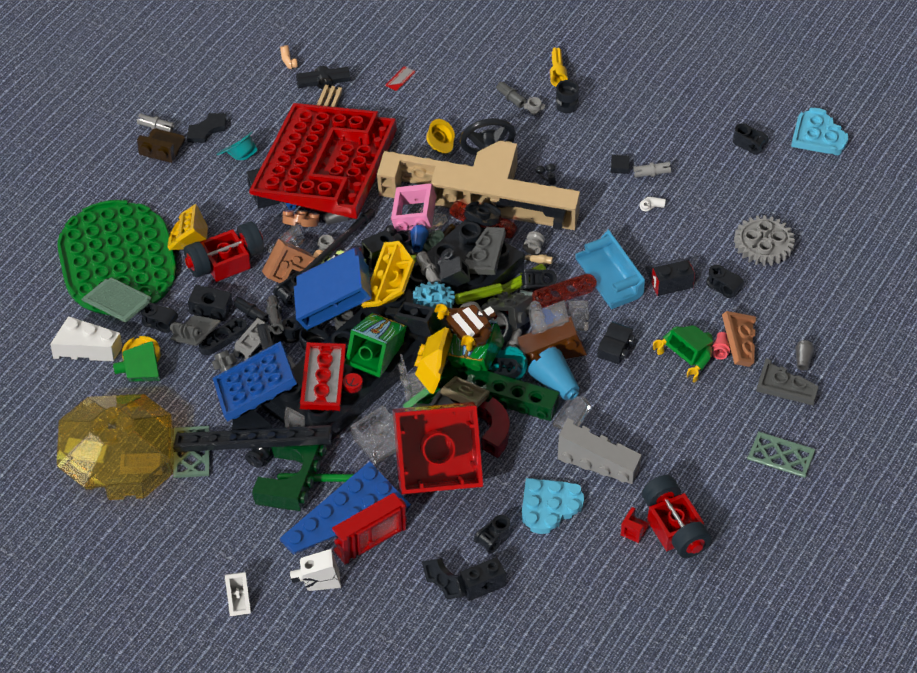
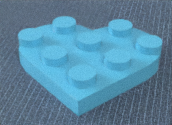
[791,108,848,155]
[522,478,584,534]

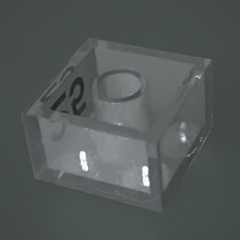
[350,405,396,465]

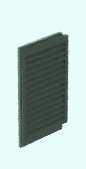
[81,277,151,323]

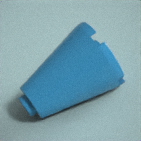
[528,347,579,400]

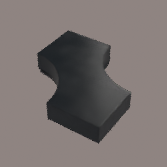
[187,113,227,143]
[422,558,467,599]

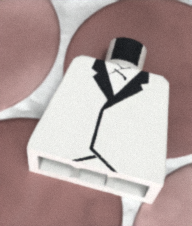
[290,549,341,591]

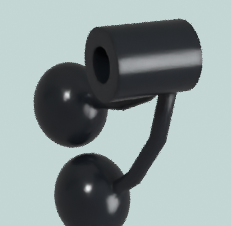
[535,163,556,185]

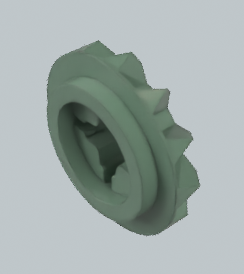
[422,230,444,252]

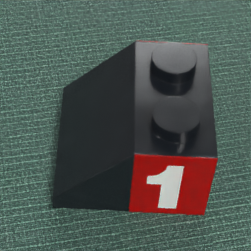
[645,259,695,296]

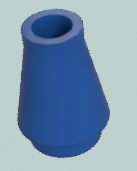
[410,225,429,252]

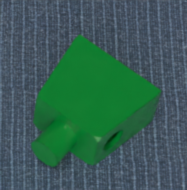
[113,341,161,382]

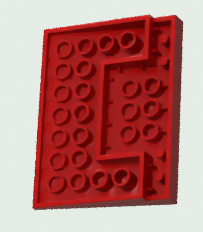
[249,103,397,219]

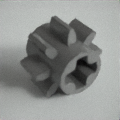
[212,350,237,373]

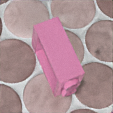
[391,183,436,231]

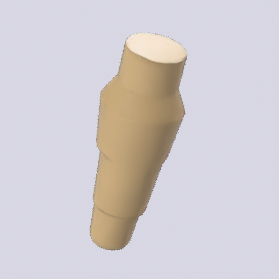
[525,255,553,265]

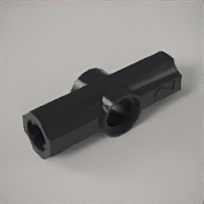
[296,66,350,89]

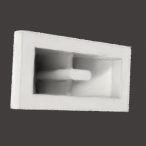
[225,572,251,616]

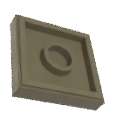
[440,376,490,408]

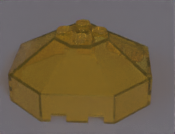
[57,394,174,500]

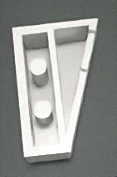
[50,316,122,361]

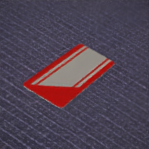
[385,66,415,91]

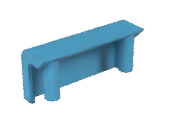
[575,229,645,309]

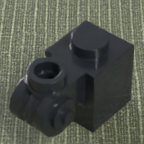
[438,248,471,289]

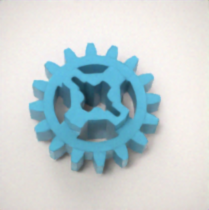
[413,282,455,313]

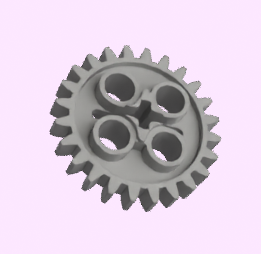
[734,215,795,266]

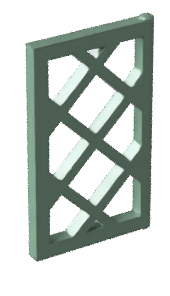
[173,426,210,478]
[747,431,815,478]

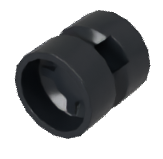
[555,80,579,114]

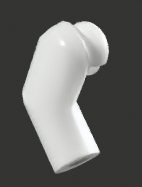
[640,197,666,211]

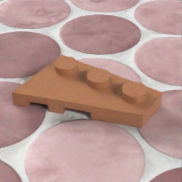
[722,311,756,367]

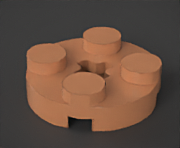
[282,210,320,227]

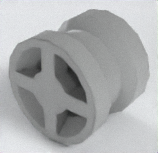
[523,231,545,255]

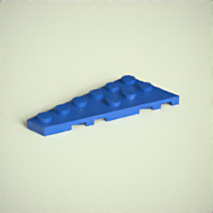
[280,461,411,555]

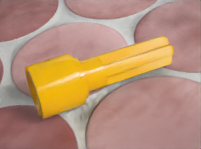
[550,47,568,87]

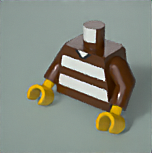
[434,304,496,352]

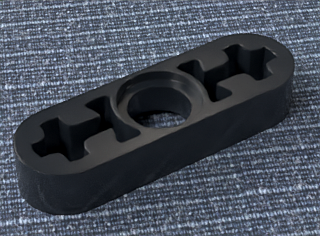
[199,318,247,356]
[488,357,522,379]

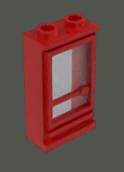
[332,493,407,565]

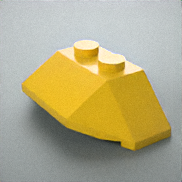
[168,204,208,250]
[361,241,415,308]
[414,327,453,394]

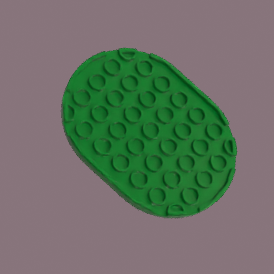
[57,200,176,315]

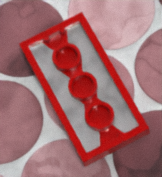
[300,342,346,411]

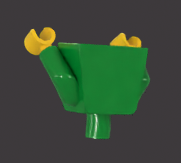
[653,325,713,383]

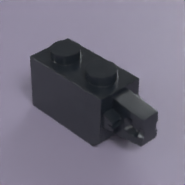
[385,302,440,337]

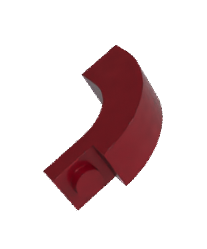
[477,397,510,458]

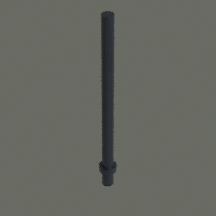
[301,208,375,274]

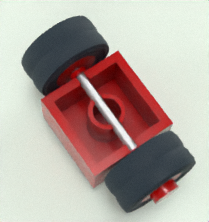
[184,221,264,282]
[642,475,711,558]

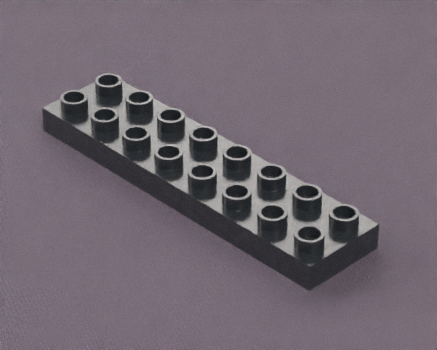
[263,219,525,445]

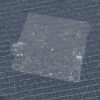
[528,300,569,335]
[398,354,424,401]

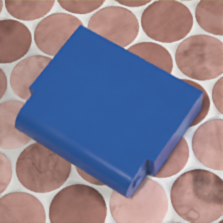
[294,247,372,330]

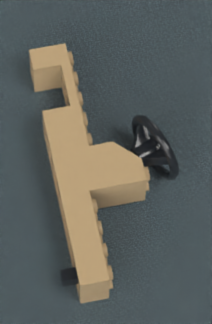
[377,118,580,230]

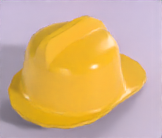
[426,119,455,153]

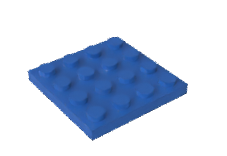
[213,341,297,422]

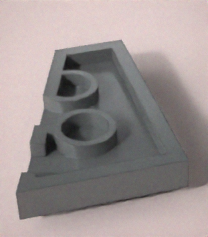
[465,227,506,275]
[756,358,819,405]

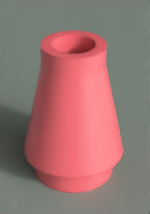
[711,332,730,360]

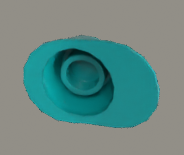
[216,131,257,160]

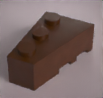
[517,317,587,366]

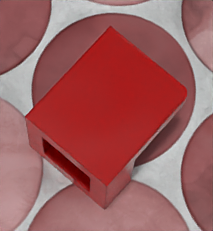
[621,507,649,543]

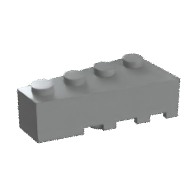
[558,418,642,484]

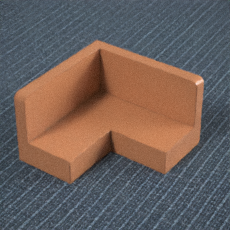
[262,239,315,283]

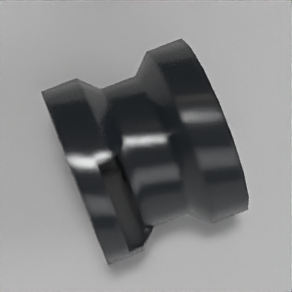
[245,447,270,468]

